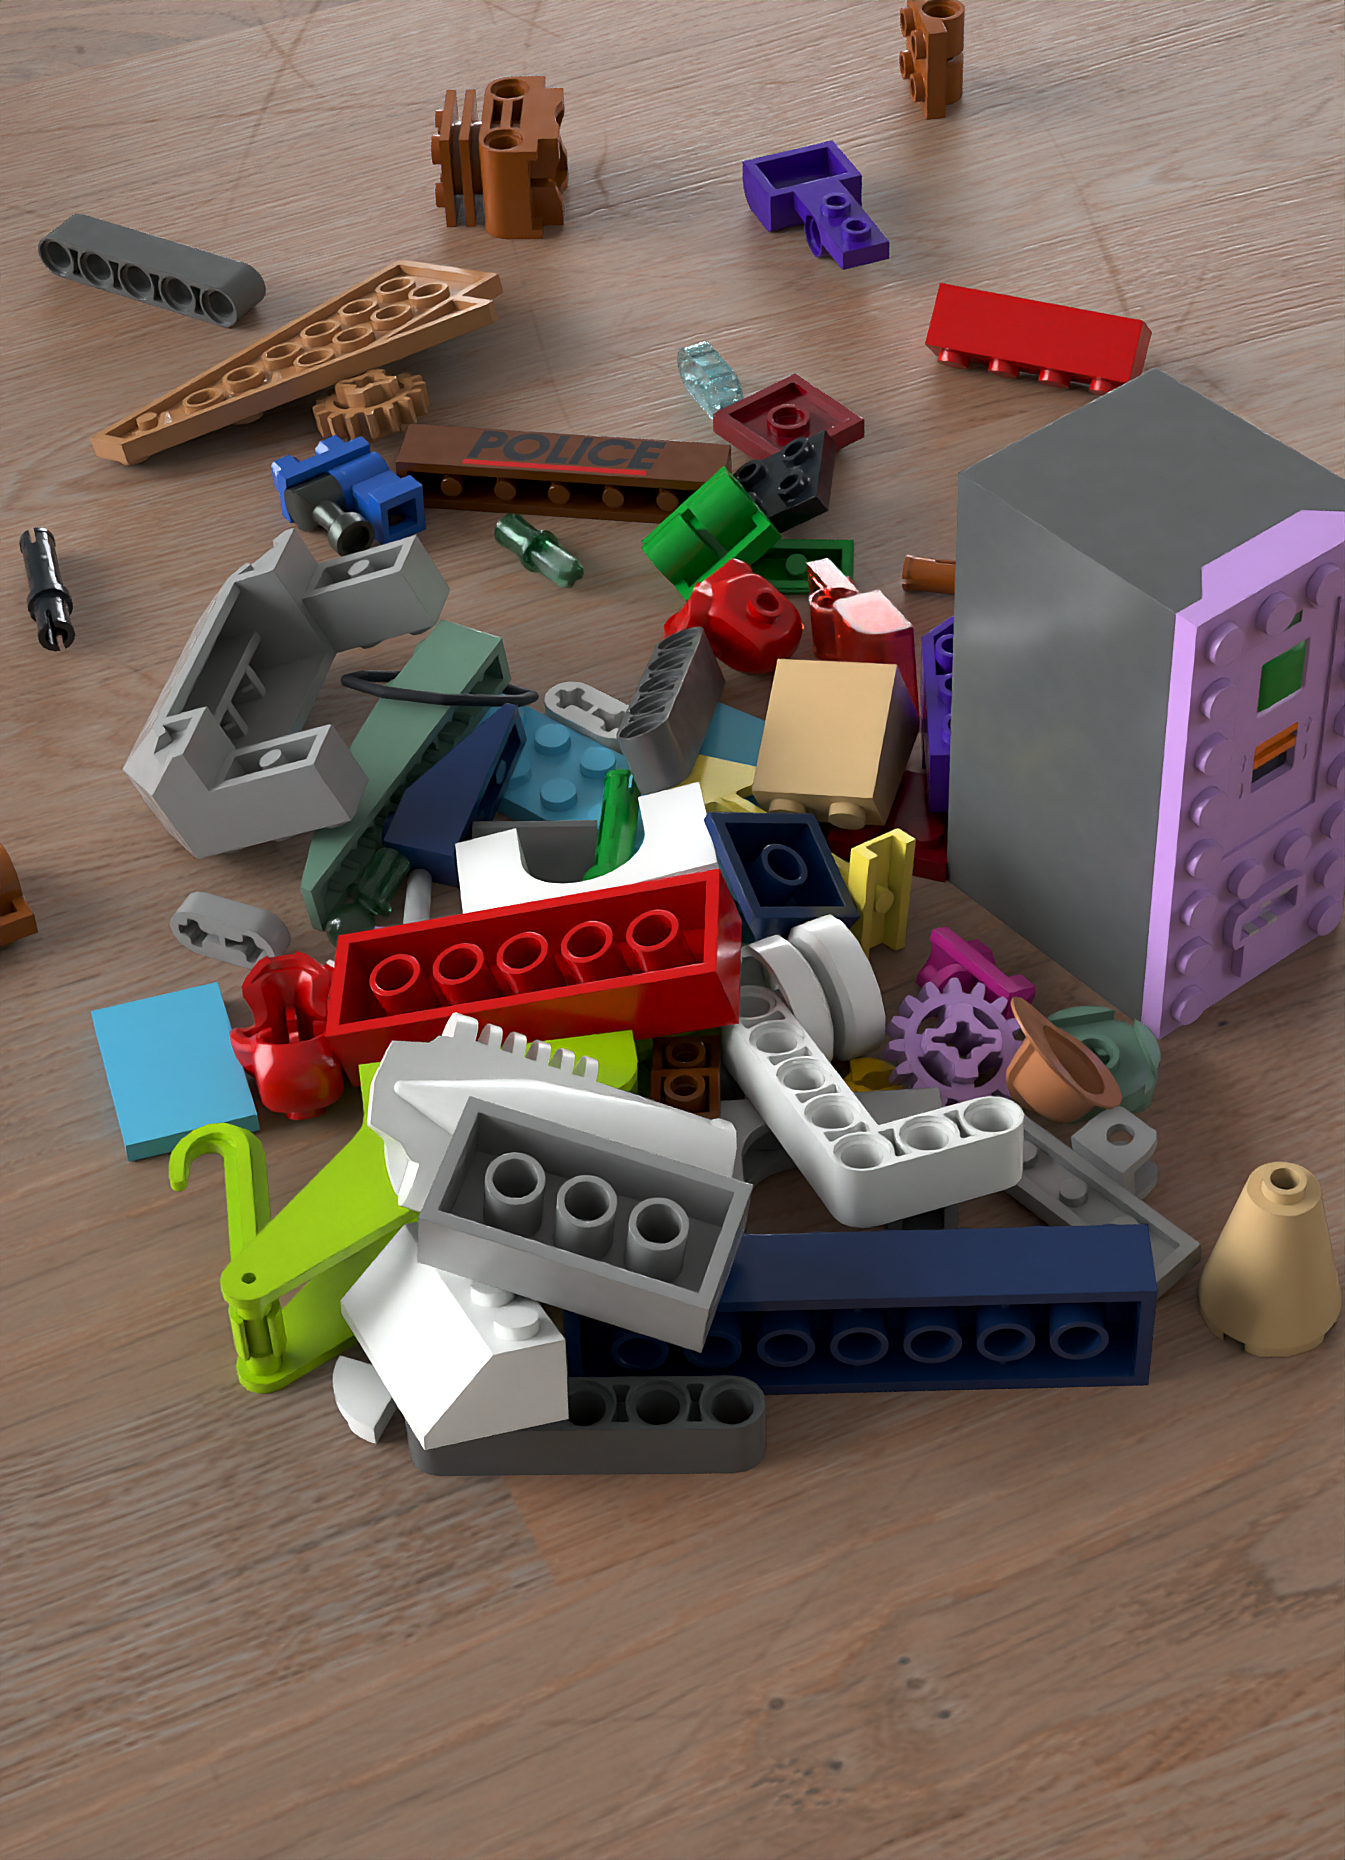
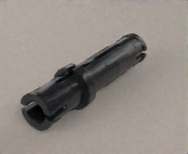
[19,527,75,651]

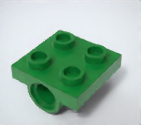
[641,466,782,602]

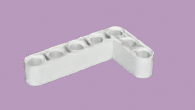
[720,985,1024,1228]

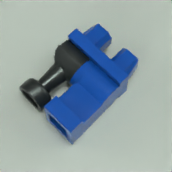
[271,435,426,557]

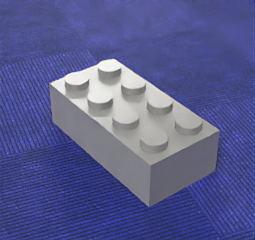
[417,1096,753,1353]

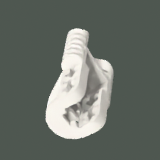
[367,1012,737,1212]

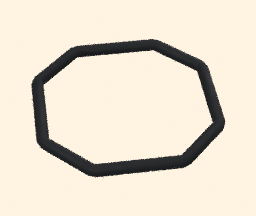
[340,670,539,707]

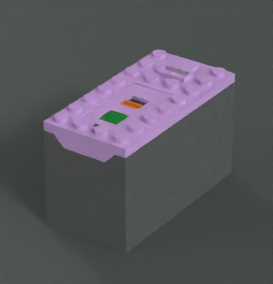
[946,367,1345,1040]

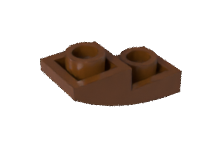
[650,1035,721,1120]

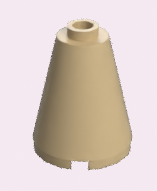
[1198,1162,1342,1357]

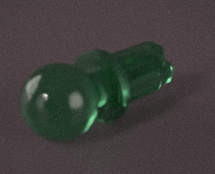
[326,847,411,948]

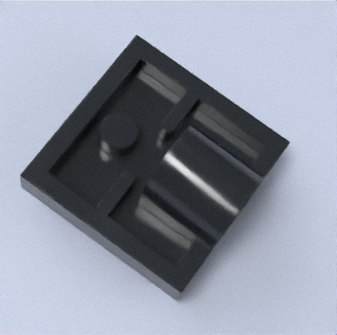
[733,430,837,534]

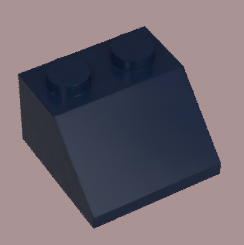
[703,812,860,941]

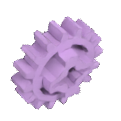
[882,978,1023,1107]

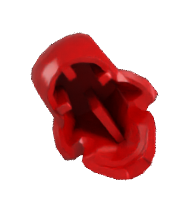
[664,558,804,675]
[229,951,345,1120]

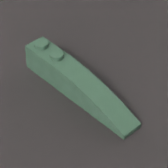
[300,619,512,932]

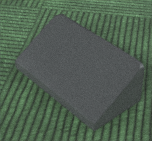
[472,820,598,884]

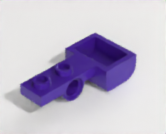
[742,140,890,270]

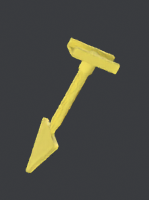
[667,754,916,960]

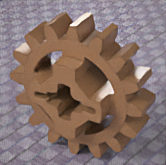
[313,369,431,443]

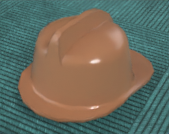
[1005,996,1122,1124]

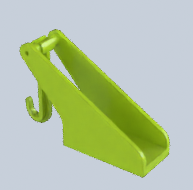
[168,1030,638,1394]

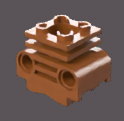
[431,76,569,239]

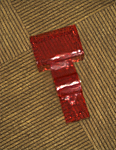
[807,558,921,733]

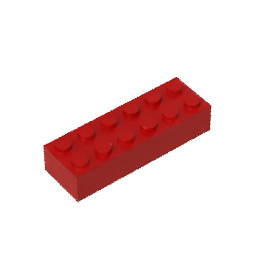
[325,868,742,1087]

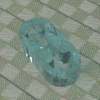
[677,341,744,419]

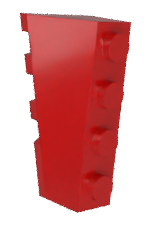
[925,283,1152,396]

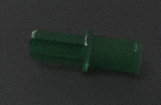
[494,513,584,589]

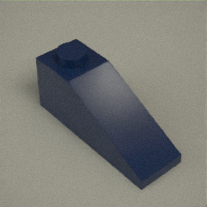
[381,703,527,888]

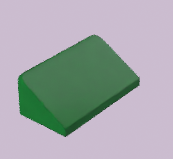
[750,539,854,596]

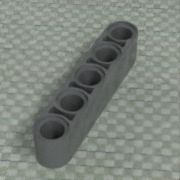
[38,214,266,327]
[616,627,725,795]
[405,1376,767,1476]

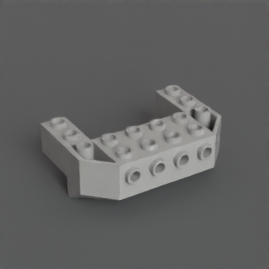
[123,528,451,859]

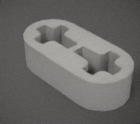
[170,891,291,970]

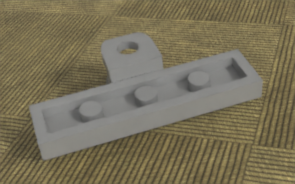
[996,1095,1201,1299]

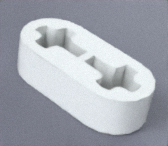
[544,682,629,755]

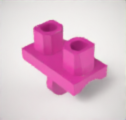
[915,926,1036,1020]

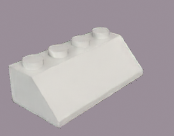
[340,1222,569,1450]

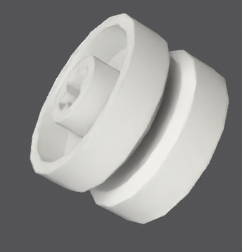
[740,914,886,1063]

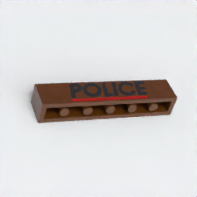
[395,424,732,524]

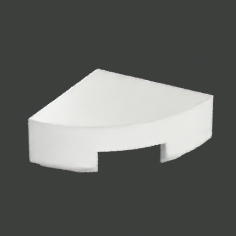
[333,1355,398,1444]

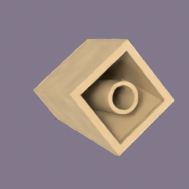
[752,659,920,830]

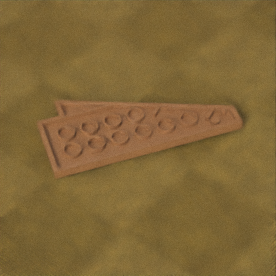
[90,259,504,465]

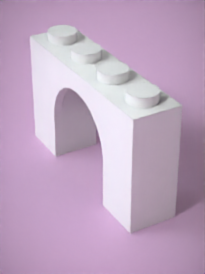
[455,782,721,913]

